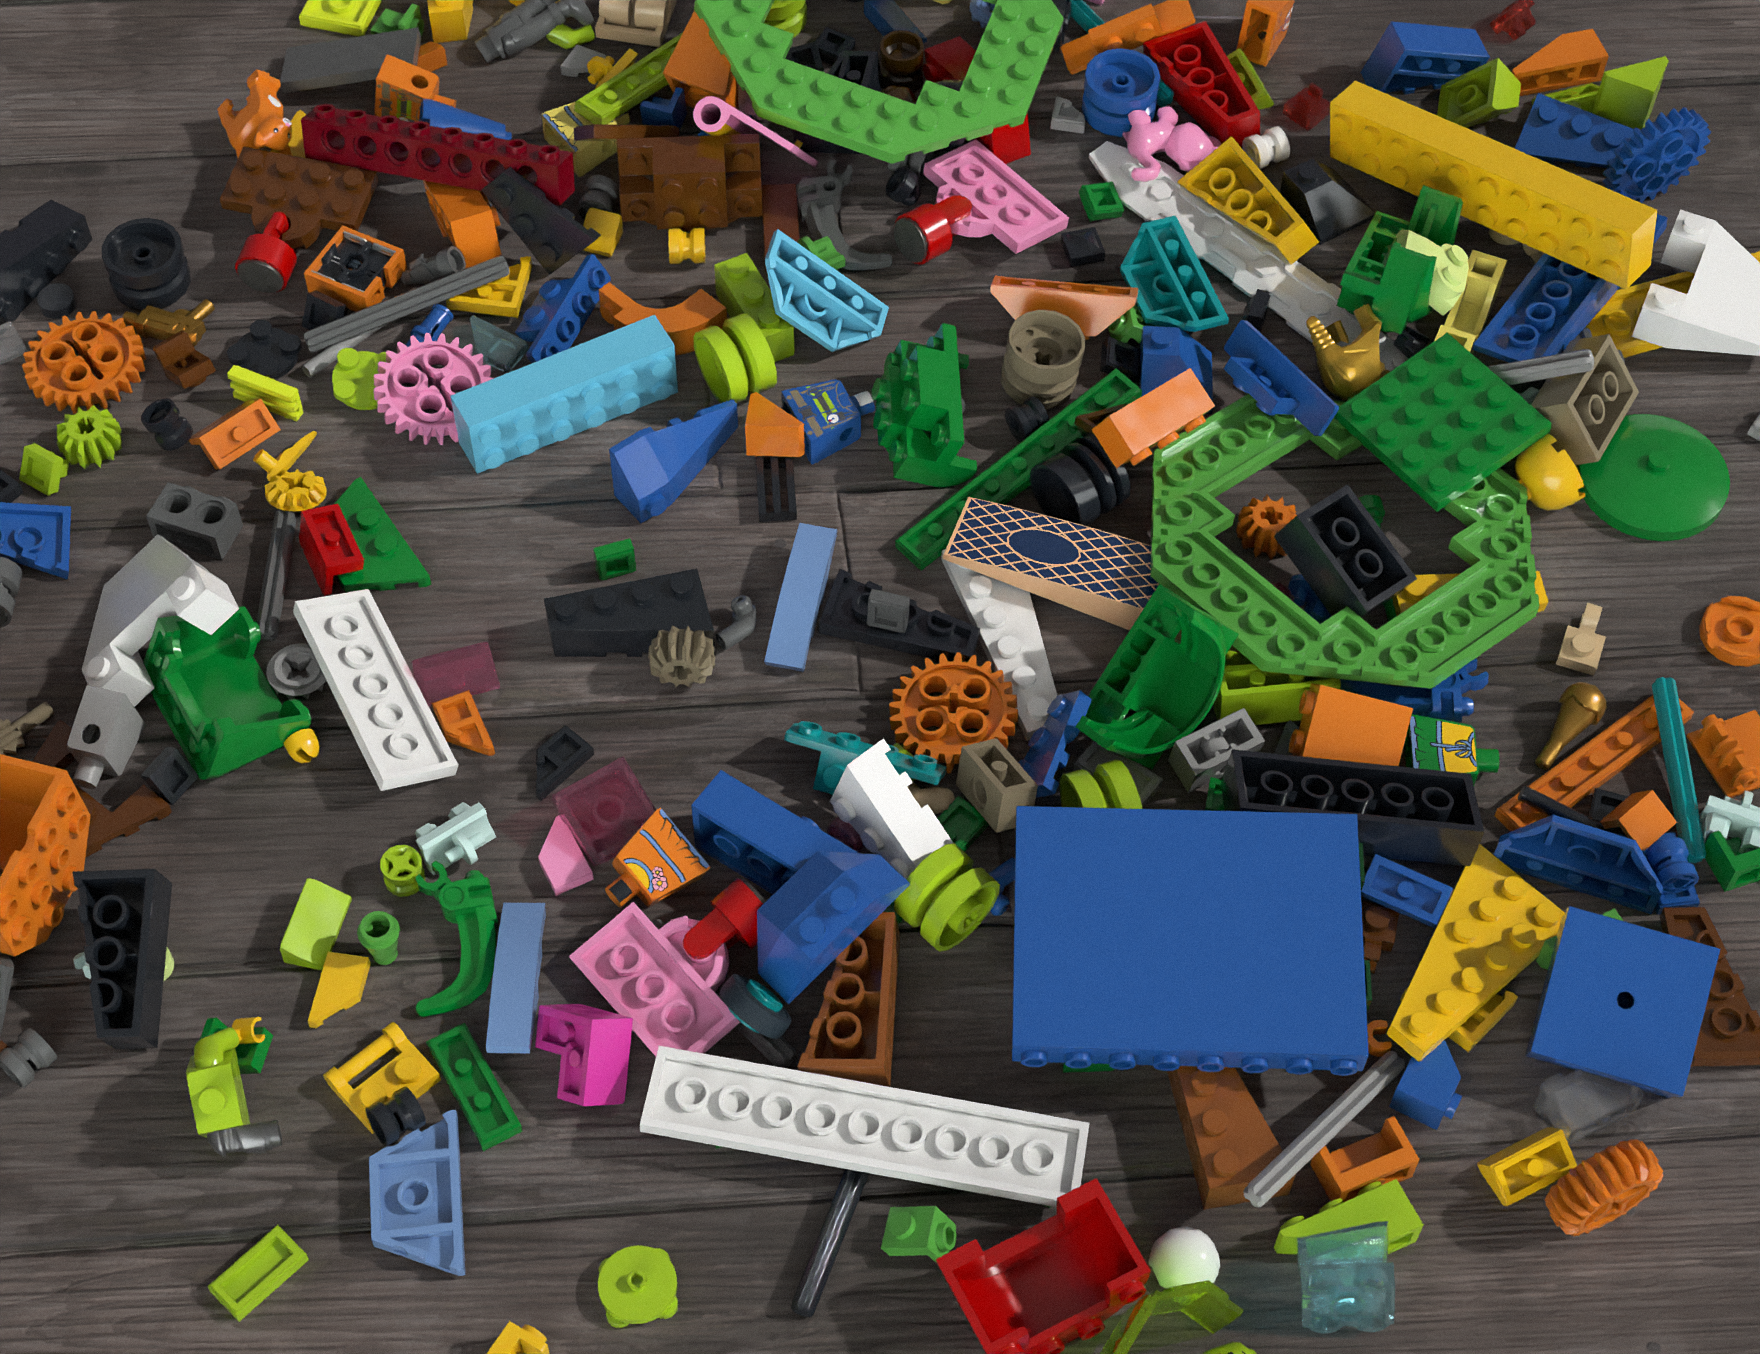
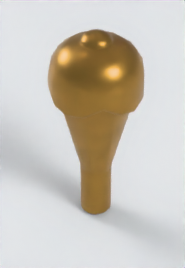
[1535,682,1607,770]

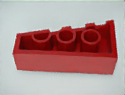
[1143,21,1260,147]
[923,36,1031,164]

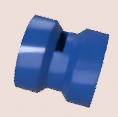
[1645,838,1699,894]

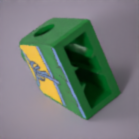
[1403,715,1499,785]

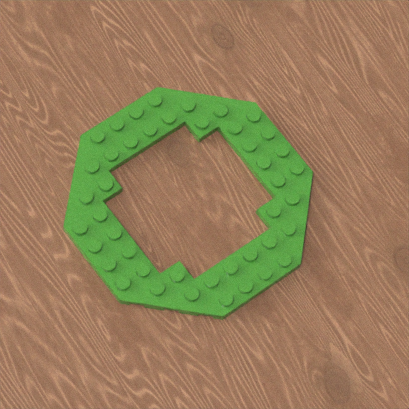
[694,0,1064,164]
[1150,394,1540,689]

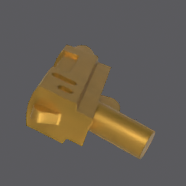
[122,299,215,346]

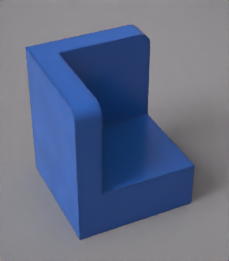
[640,87,687,131]

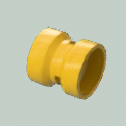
[668,228,705,264]

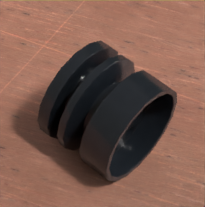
[1030,433,1131,526]

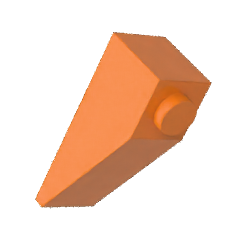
[1512,29,1609,96]

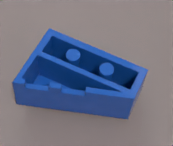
[1360,21,1490,95]

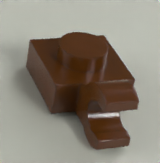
[1361,900,1399,974]

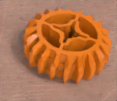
[1545,1139,1664,1236]

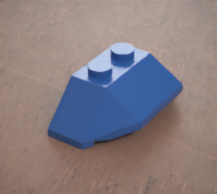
[1493,815,1663,914]
[757,851,910,1004]

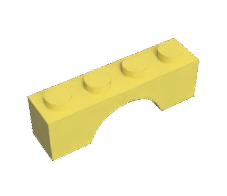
[1434,250,1507,354]

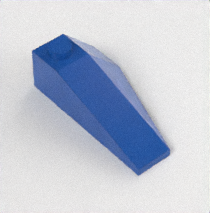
[609,399,738,523]

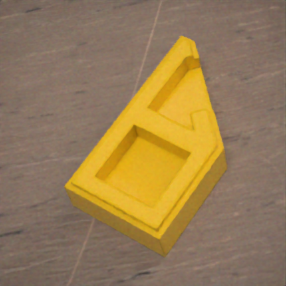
[308,952,371,1028]

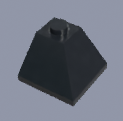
[1280,158,1376,245]

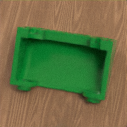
[143,606,312,780]

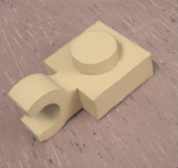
[1556,603,1606,676]

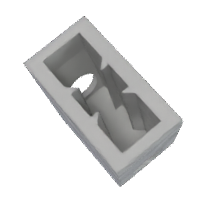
[67,685,146,789]

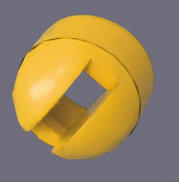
[284,728,320,763]

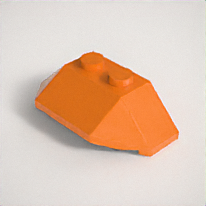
[990,275,1139,340]

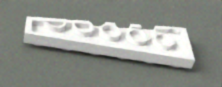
[941,549,1057,741]

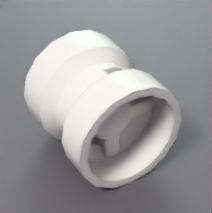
[1242,126,1290,169]

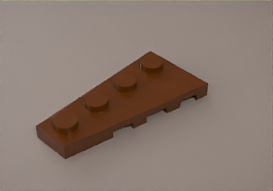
[1660,907,1760,1066]

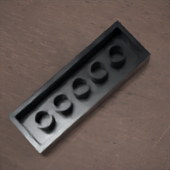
[1221,749,1484,866]

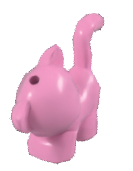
[1122,106,1221,182]

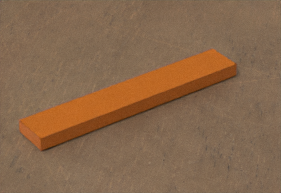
[1494,695,1694,832]

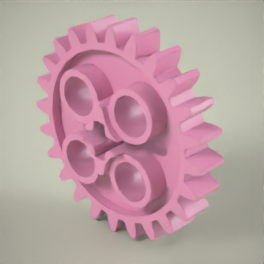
[374,333,494,445]

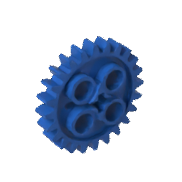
[1602,107,1711,203]

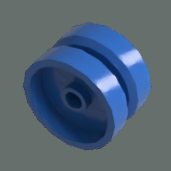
[1082,48,1160,137]

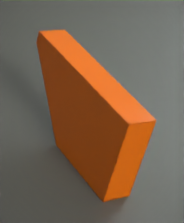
[432,690,495,756]

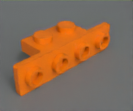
[1061,0,1196,75]

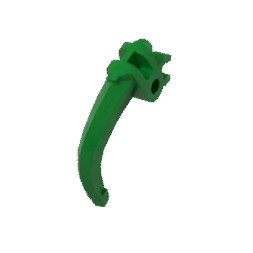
[415,861,498,1017]

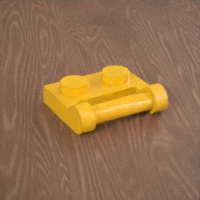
[323,1022,441,1134]

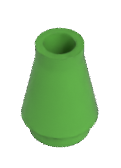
[357,911,400,965]

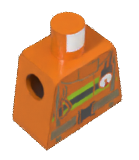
[375,54,456,122]

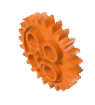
[22,311,146,414]
[889,652,1018,773]

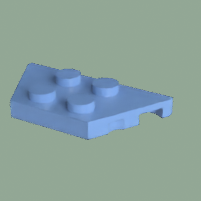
[369,1110,465,1276]

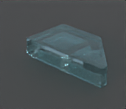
[470,315,529,373]

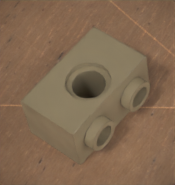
[956,738,1038,833]

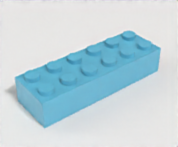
[450,315,678,474]

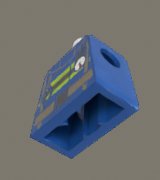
[781,379,875,465]

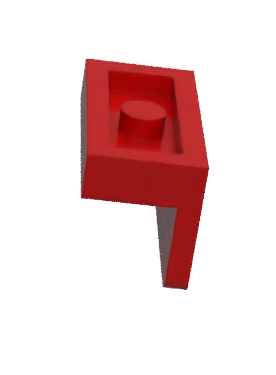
[299,504,364,596]

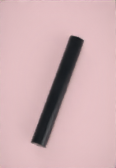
[1518,785,1627,838]

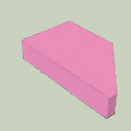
[538,814,594,896]

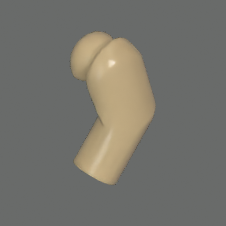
[907,781,955,814]

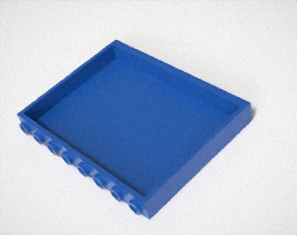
[1012,806,1369,1076]

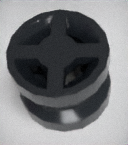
[1005,396,1049,442]

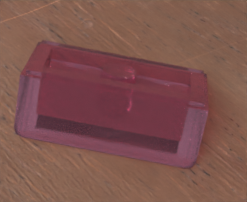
[411,642,500,706]

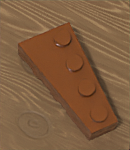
[797,912,900,1087]
[1167,1066,1296,1210]

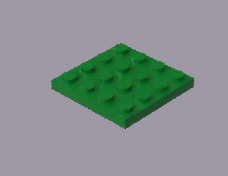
[1335,333,1552,512]

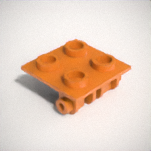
[1686,710,1760,798]

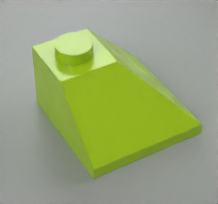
[1437,58,1521,128]

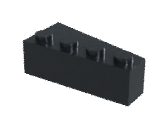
[0,200,93,332]
[544,568,716,657]
[72,869,172,1049]

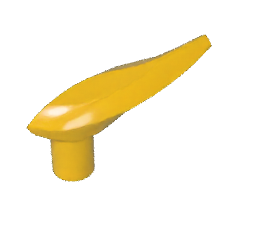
[253,431,317,481]

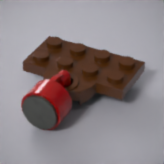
[219,146,379,293]

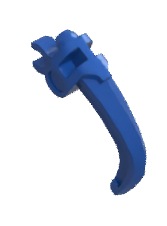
[1340,658,1489,723]

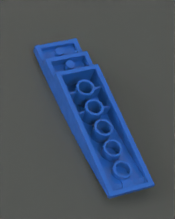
[1473,214,1668,363]

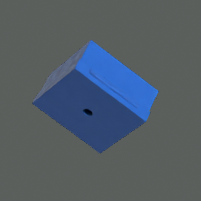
[1525,906,1720,1098]

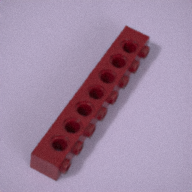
[301,104,575,206]

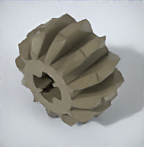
[648,626,715,688]

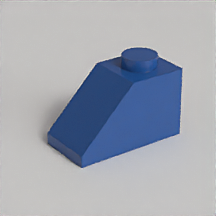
[1389,1040,1462,1130]

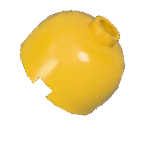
[1515,434,1585,511]

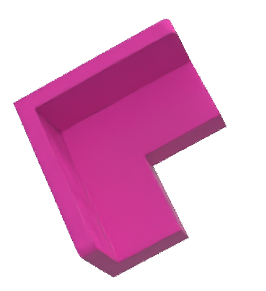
[535,1004,633,1106]

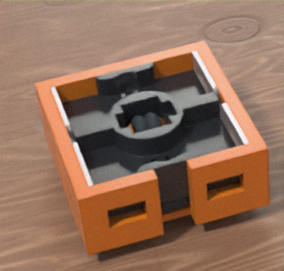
[304,225,407,312]

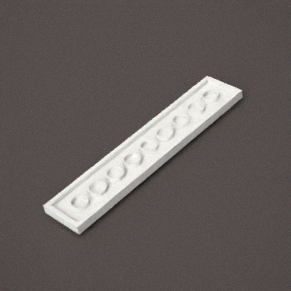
[640,1046,1089,1207]

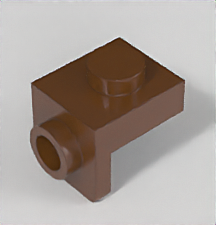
[153,331,216,389]

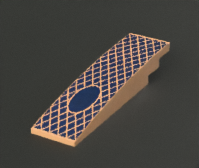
[942,497,1240,653]

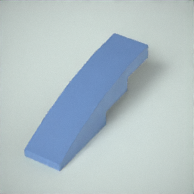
[764,523,838,672]
[486,902,546,1053]

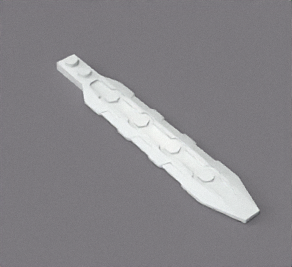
[1089,141,1408,371]

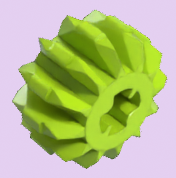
[56,405,122,469]

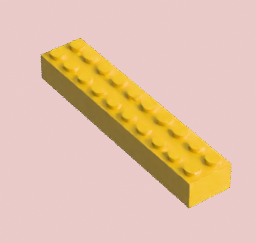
[1330,81,1657,290]

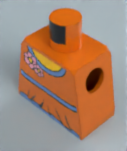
[605,807,711,908]

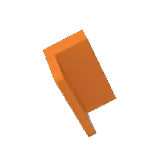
[189,398,281,470]

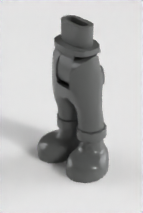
[475,0,594,63]

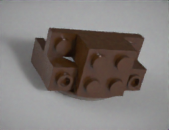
[617,134,763,232]

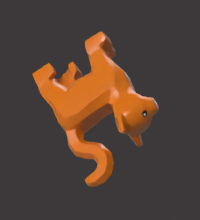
[217,69,292,159]

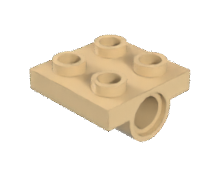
[595,0,677,47]

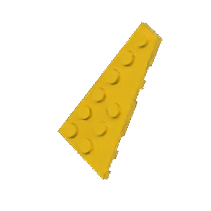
[1386,844,1565,1062]

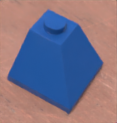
[1139,326,1213,414]

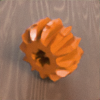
[1236,494,1297,560]

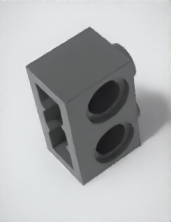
[146,482,243,560]

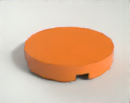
[1699,596,1760,667]

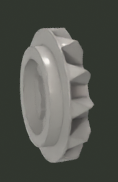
[267,643,327,700]

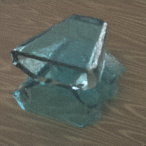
[1297,1221,1395,1334]

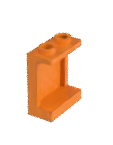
[1289,683,1413,766]

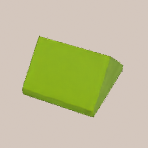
[1591,56,1669,130]

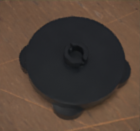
[227,320,302,380]

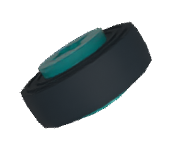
[720,974,791,1039]

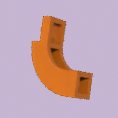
[599,282,727,356]

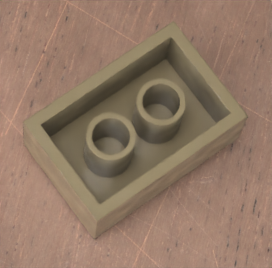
[1531,334,1639,465]

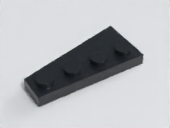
[819,568,980,663]

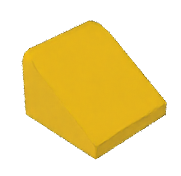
[583,207,623,257]

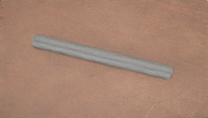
[1243,1051,1405,1207]

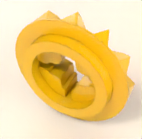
[265,469,327,512]

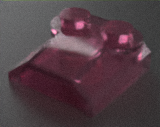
[552,757,656,866]

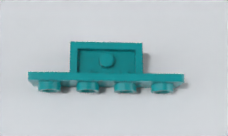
[784,721,947,795]

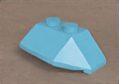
[765,229,889,352]

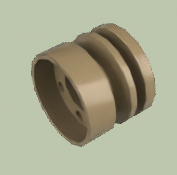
[1001,310,1085,409]

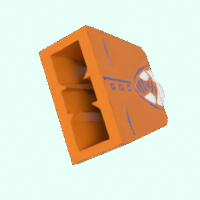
[1236,0,1295,67]

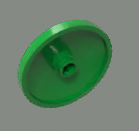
[1577,414,1730,541]

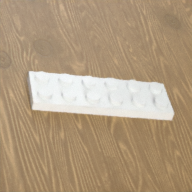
[293,589,458,791]

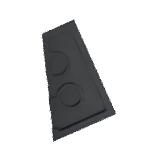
[482,167,601,275]

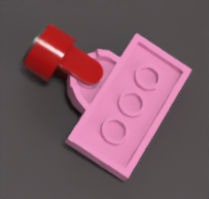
[894,139,1069,265]
[569,878,766,1057]

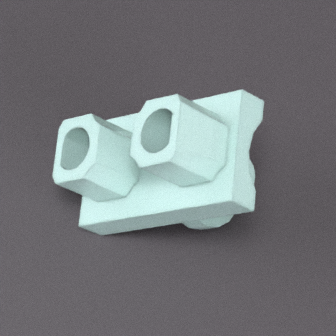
[1700,790,1760,854]
[415,802,496,875]

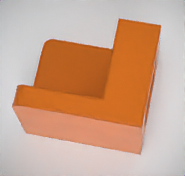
[1600,790,1677,851]

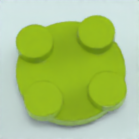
[332,348,386,410]
[598,1245,678,1328]

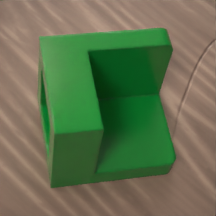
[1705,830,1760,892]

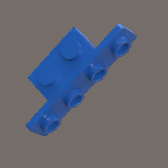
[515,254,611,363]
[1223,320,1339,436]

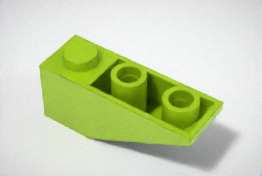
[1274,1179,1424,1259]

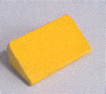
[1477,1127,1578,1207]

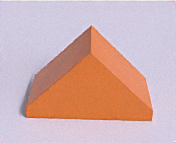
[745,392,805,457]

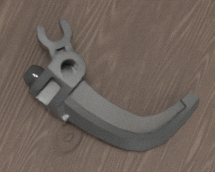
[796,159,892,270]

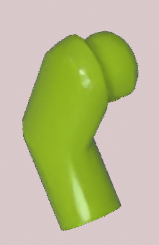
[546,24,595,49]

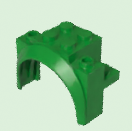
[1336,185,1463,334]
[1076,584,1239,769]

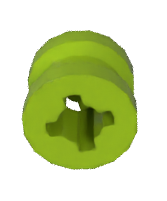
[380,845,425,897]

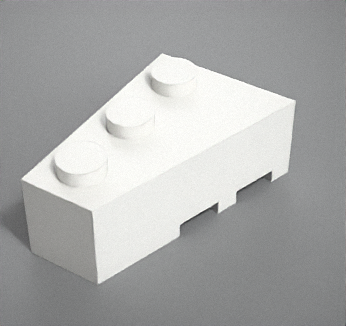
[830,739,954,879]

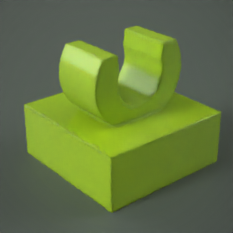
[19,443,69,496]

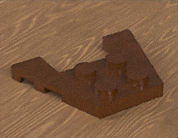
[32,720,172,858]

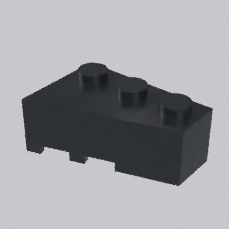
[792,51,883,154]

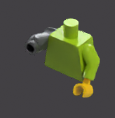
[186,1017,283,1157]

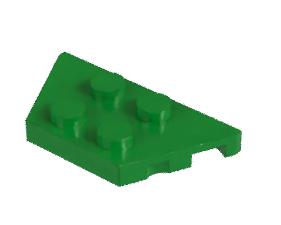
[334,477,431,593]

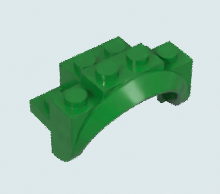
[872,323,977,487]

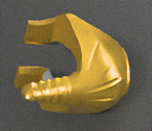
[1306,304,1391,401]

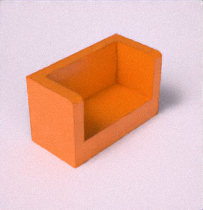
[1310,1116,1420,1202]

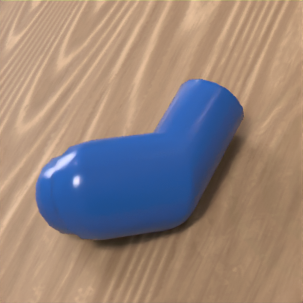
[988,858,1015,916]

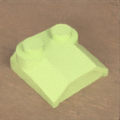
[1396,230,1469,316]

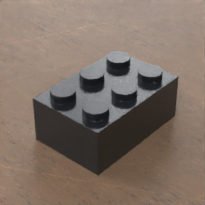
[1274,485,1417,618]

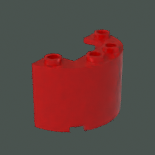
[935,1178,1151,1354]

